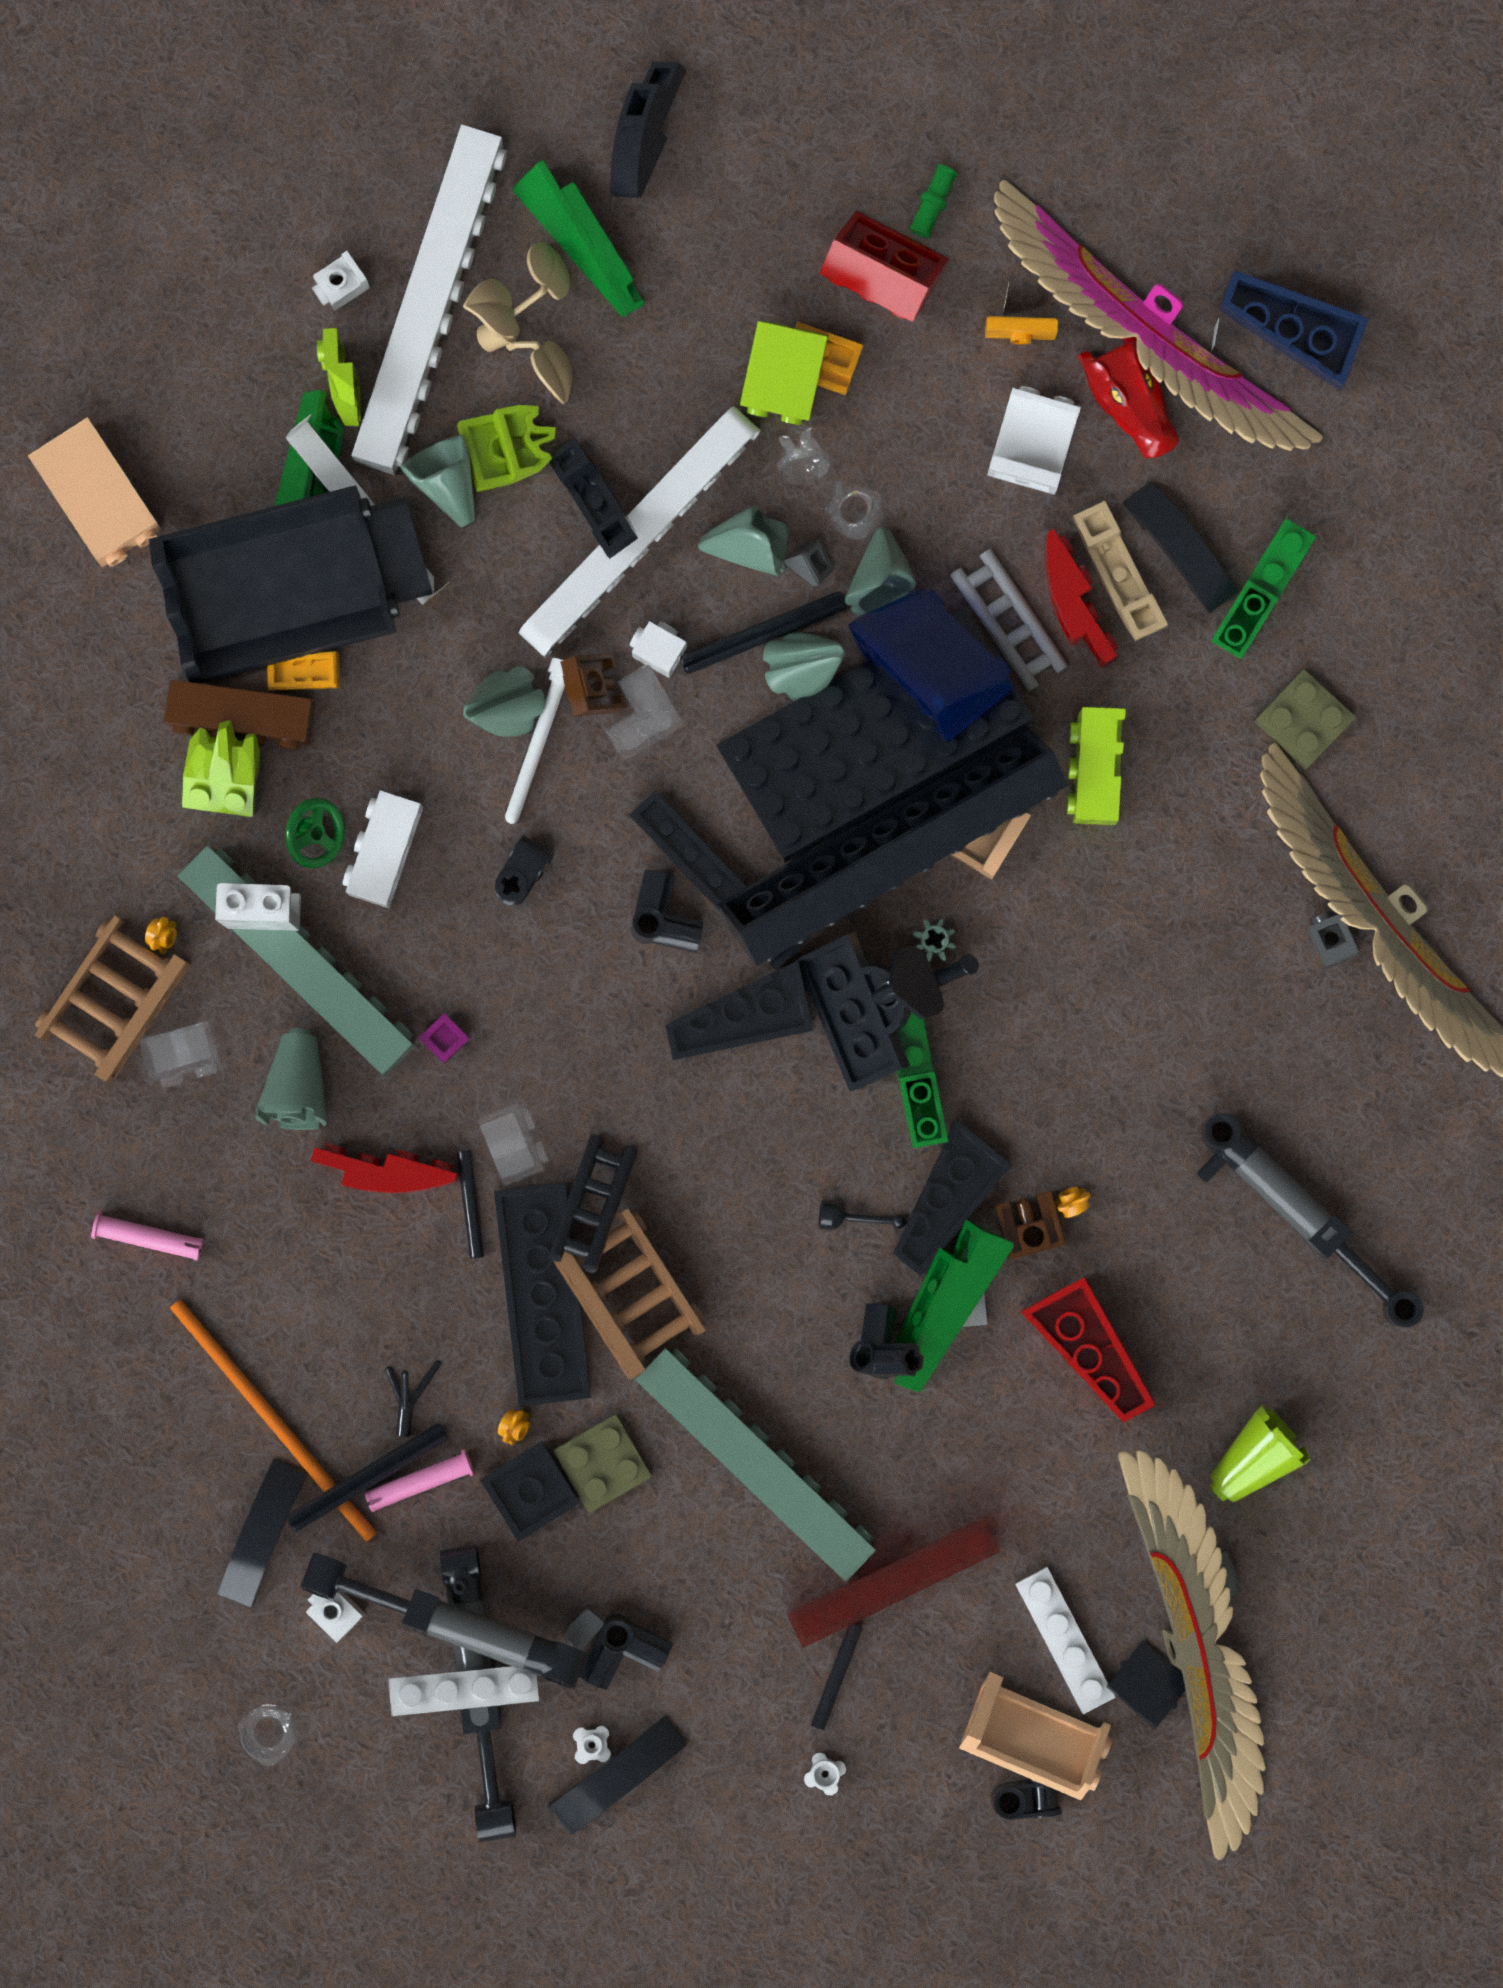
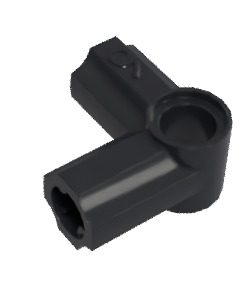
[631,870,704,953]
[849,1303,924,1380]
[579,1614,673,1690]

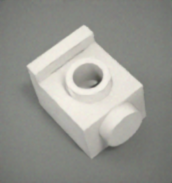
[312,251,370,311]

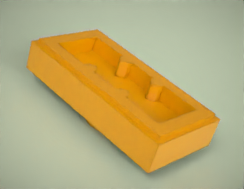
[985,316,1058,345]
[267,651,340,691]

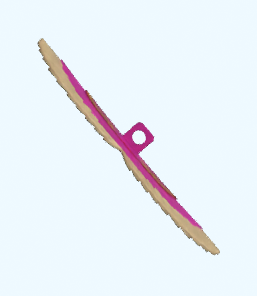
[994,180,1323,451]

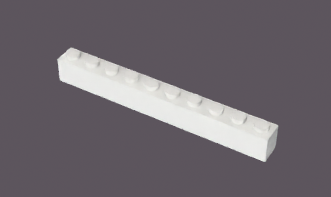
[351,124,507,475]

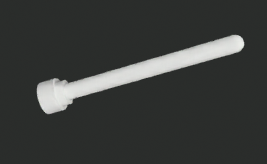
[505,658,565,824]

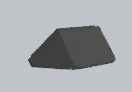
[783,539,834,586]
[563,1605,605,1650]

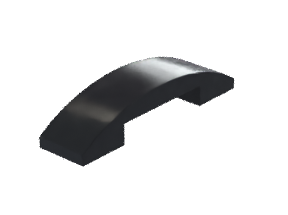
[549,437,638,559]
[1123,482,1237,614]
[218,1459,308,1608]
[549,1716,687,1835]

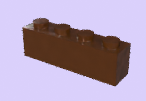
[164,680,315,751]

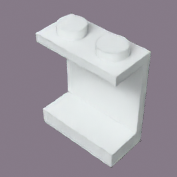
[987,386,1081,495]

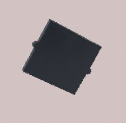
[1106,1641,1186,1729]

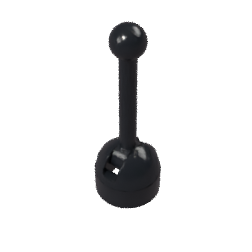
[818,1200,906,1230]

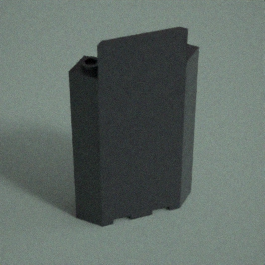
[148,485,433,684]

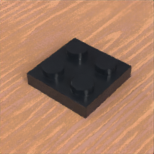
[480,1441,580,1542]

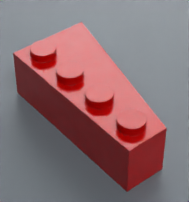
[1021,1275,1156,1423]

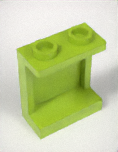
[740,320,829,425]

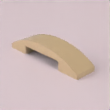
[1073,501,1168,641]

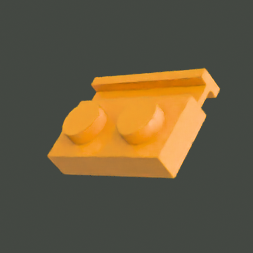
[795,322,863,396]

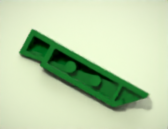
[512,160,645,317]
[274,390,344,506]
[894,1219,1014,1392]

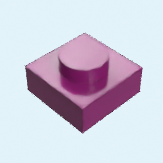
[419,1013,470,1064]

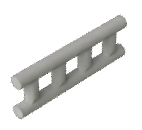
[950,549,1069,693]

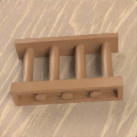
[34,915,191,1084]
[553,1208,706,1379]

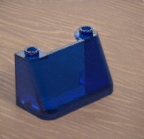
[848,588,1013,743]

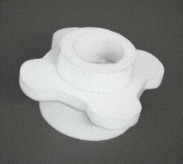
[573,1726,611,1764]
[804,1753,846,1795]

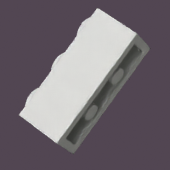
[343,791,423,909]

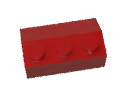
[819,211,949,322]

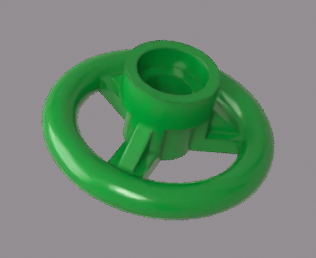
[285,798,345,869]

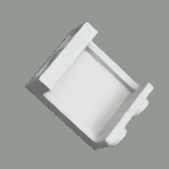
[215,883,301,931]

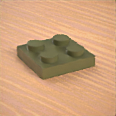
[1254,669,1356,770]
[553,1414,652,1513]

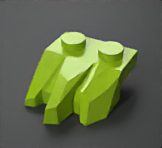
[317,328,361,427]
[457,405,556,492]
[182,720,260,817]

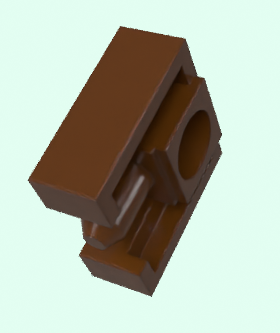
[560,653,627,717]
[994,1191,1065,1260]

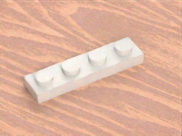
[1015,1567,1115,1714]
[388,1666,539,1716]

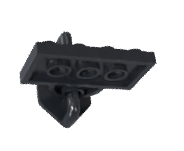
[796,932,979,1092]

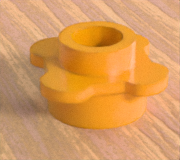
[145,916,177,955]
[1054,1186,1091,1218]
[498,1409,530,1446]

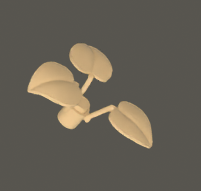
[463,242,573,405]

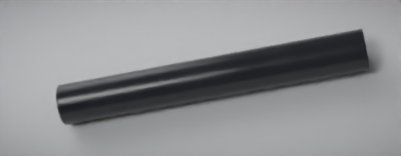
[457,1150,484,1259]
[811,1622,863,1730]

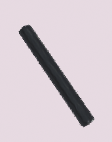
[680,591,847,674]
[286,1423,448,1532]

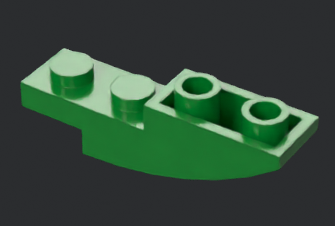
[1211,518,1316,659]
[896,1012,948,1149]

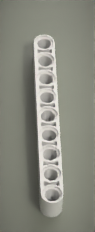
[519,406,761,658]

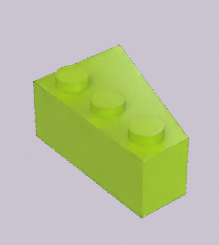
[1067,707,1126,825]

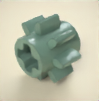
[913,919,956,962]

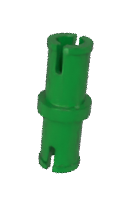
[909,164,958,239]

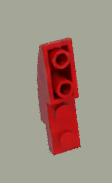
[1044,529,1118,669]
[310,1143,459,1193]

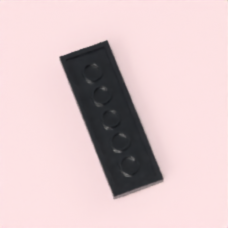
[494,1183,591,1407]

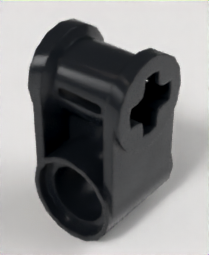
[495,835,554,906]
[990,1778,1062,1820]

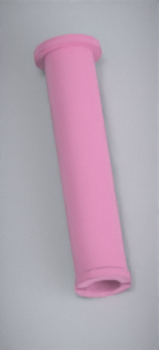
[91,1211,204,1261]
[364,1449,475,1513]

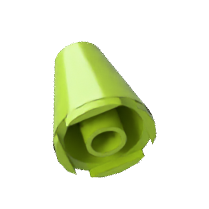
[1209,1404,1311,1502]

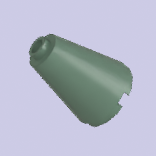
[255,1028,328,1130]

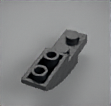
[610,62,686,198]

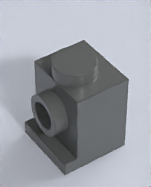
[1308,911,1359,969]

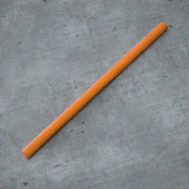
[170,1299,377,1543]

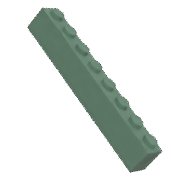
[177,846,415,1077]
[635,1348,876,1582]

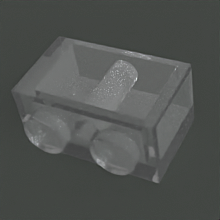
[139,1021,225,1088]
[477,1103,549,1187]

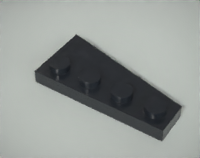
[665,960,813,1060]
[893,1119,1012,1277]

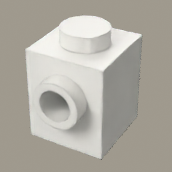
[630,621,687,678]
[306,1590,366,1643]

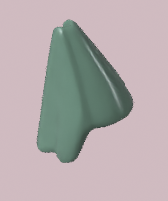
[400,434,475,527]
[698,506,789,576]
[845,527,916,619]
[763,632,845,701]
[463,666,545,737]

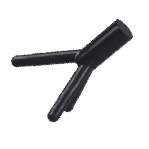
[385,1360,441,1437]

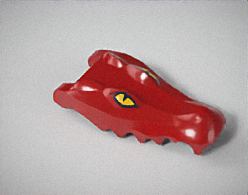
[1077,337,1179,459]

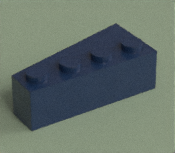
[1219,270,1369,390]

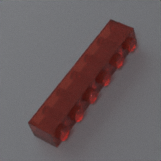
[787,1517,1000,1648]

